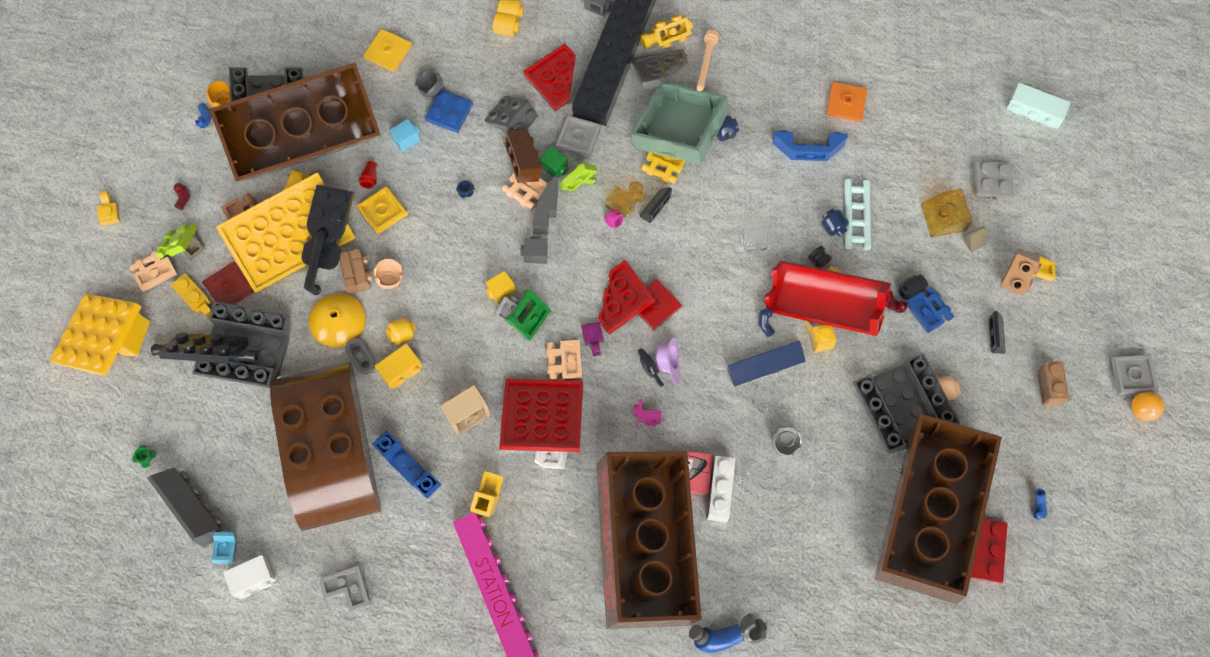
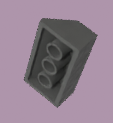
[147,468,224,548]

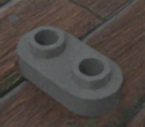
[345,339,376,375]

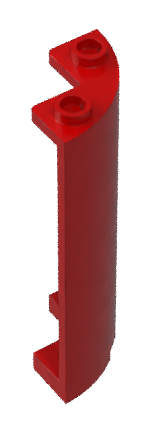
[764,261,891,336]

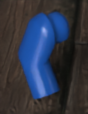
[1032,489,1047,520]

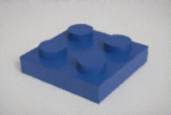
[425,89,473,133]

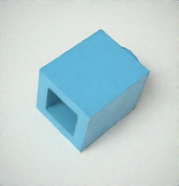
[390,119,420,151]

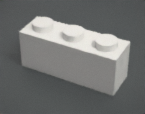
[707,456,735,522]

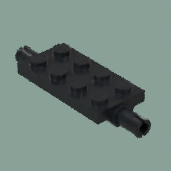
[150,332,261,363]

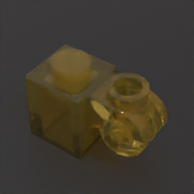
[606,181,647,219]

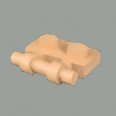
[502,174,548,210]
[129,250,177,292]
[546,340,582,380]

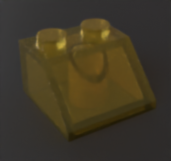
[921,189,973,237]

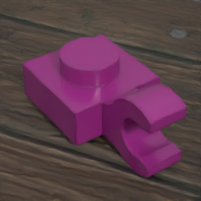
[581,322,604,357]

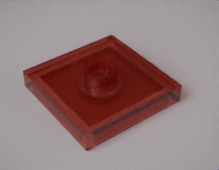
[202,261,254,305]

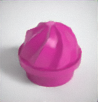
[604,210,623,228]

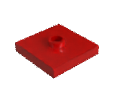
[638,279,682,331]

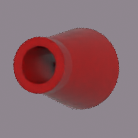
[358,161,377,189]

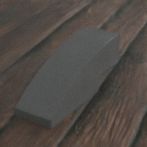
[532,176,558,234]

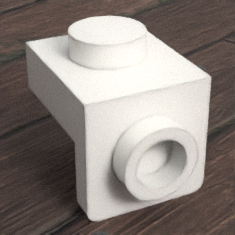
[534,451,568,469]

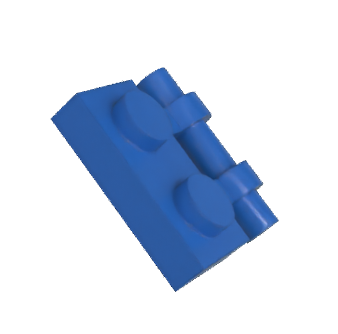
[906,287,954,333]

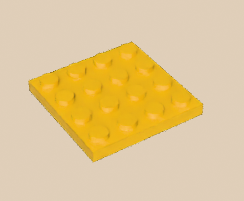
[50,293,142,376]

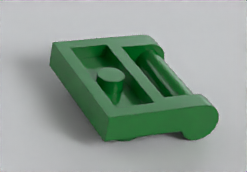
[505,289,551,341]

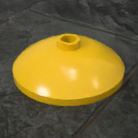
[308,293,366,348]

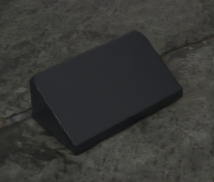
[640,187,672,223]
[989,311,1006,354]

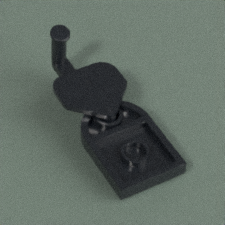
[301,185,355,295]

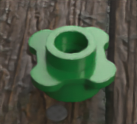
[132,445,156,468]

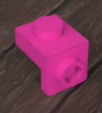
[634,399,662,427]

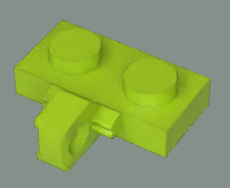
[559,163,598,191]

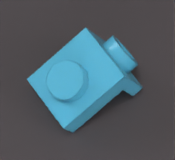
[211,530,237,564]

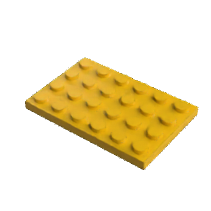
[216,172,355,293]

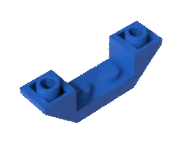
[773,130,848,161]
[372,430,442,499]

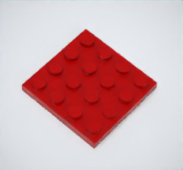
[499,378,583,453]

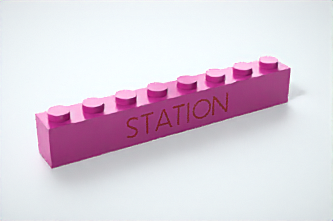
[453,513,539,657]

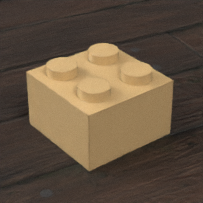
[440,385,490,436]

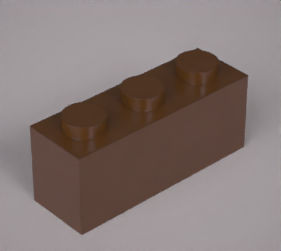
[504,129,543,183]

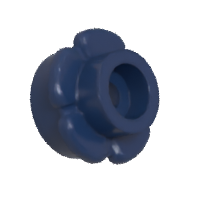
[456,180,475,198]

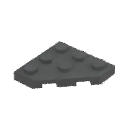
[632,49,688,89]

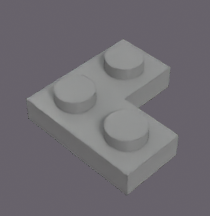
[319,565,371,613]

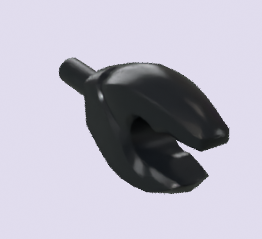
[638,348,664,388]

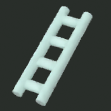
[844,179,871,250]

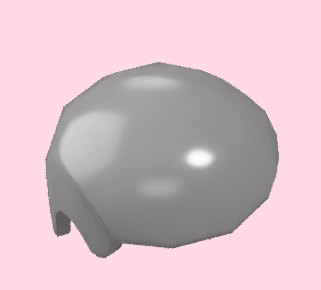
[772,426,802,457]

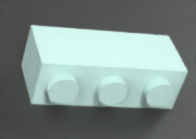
[1007,83,1071,129]

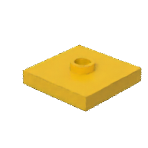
[363,29,412,73]
[356,186,408,235]

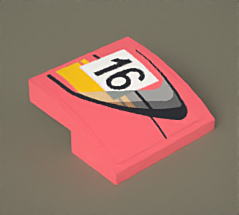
[687,452,714,495]

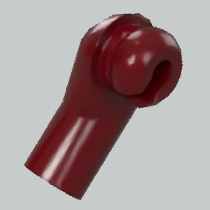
[173,183,190,211]
[887,290,908,313]

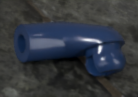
[758,308,775,337]

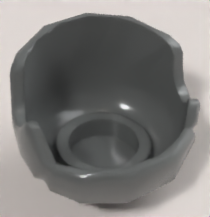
[415,69,443,97]

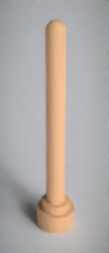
[697,30,719,91]

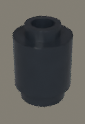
[898,274,928,300]

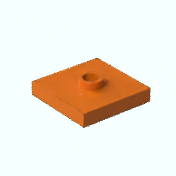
[826,82,868,122]

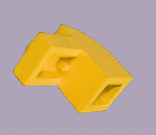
[470,471,505,517]

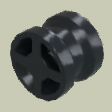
[808,246,832,268]

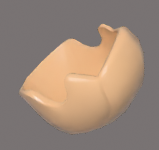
[374,258,403,289]

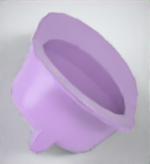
[655,338,681,384]

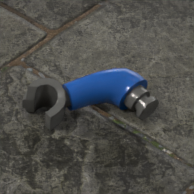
[689,613,767,653]

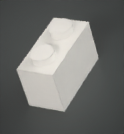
[223,555,276,599]

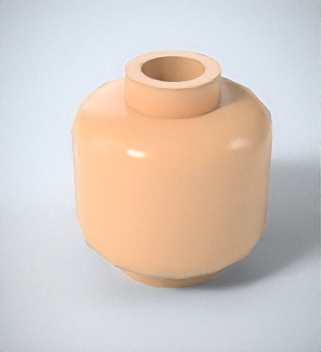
[937,375,961,401]

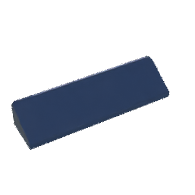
[727,341,806,387]

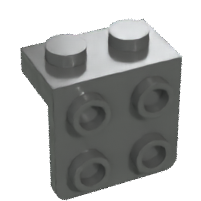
[485,96,538,131]

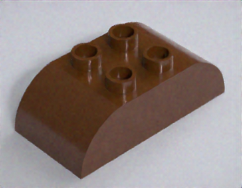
[209,63,381,182]
[270,362,382,531]

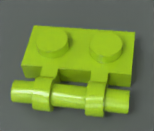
[156,222,198,258]

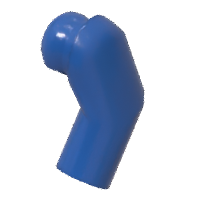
[195,103,212,128]

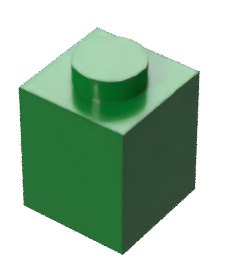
[539,146,569,178]

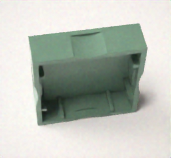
[631,82,729,165]

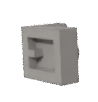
[494,295,521,326]

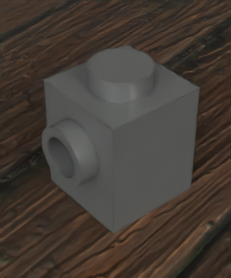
[520,237,548,264]

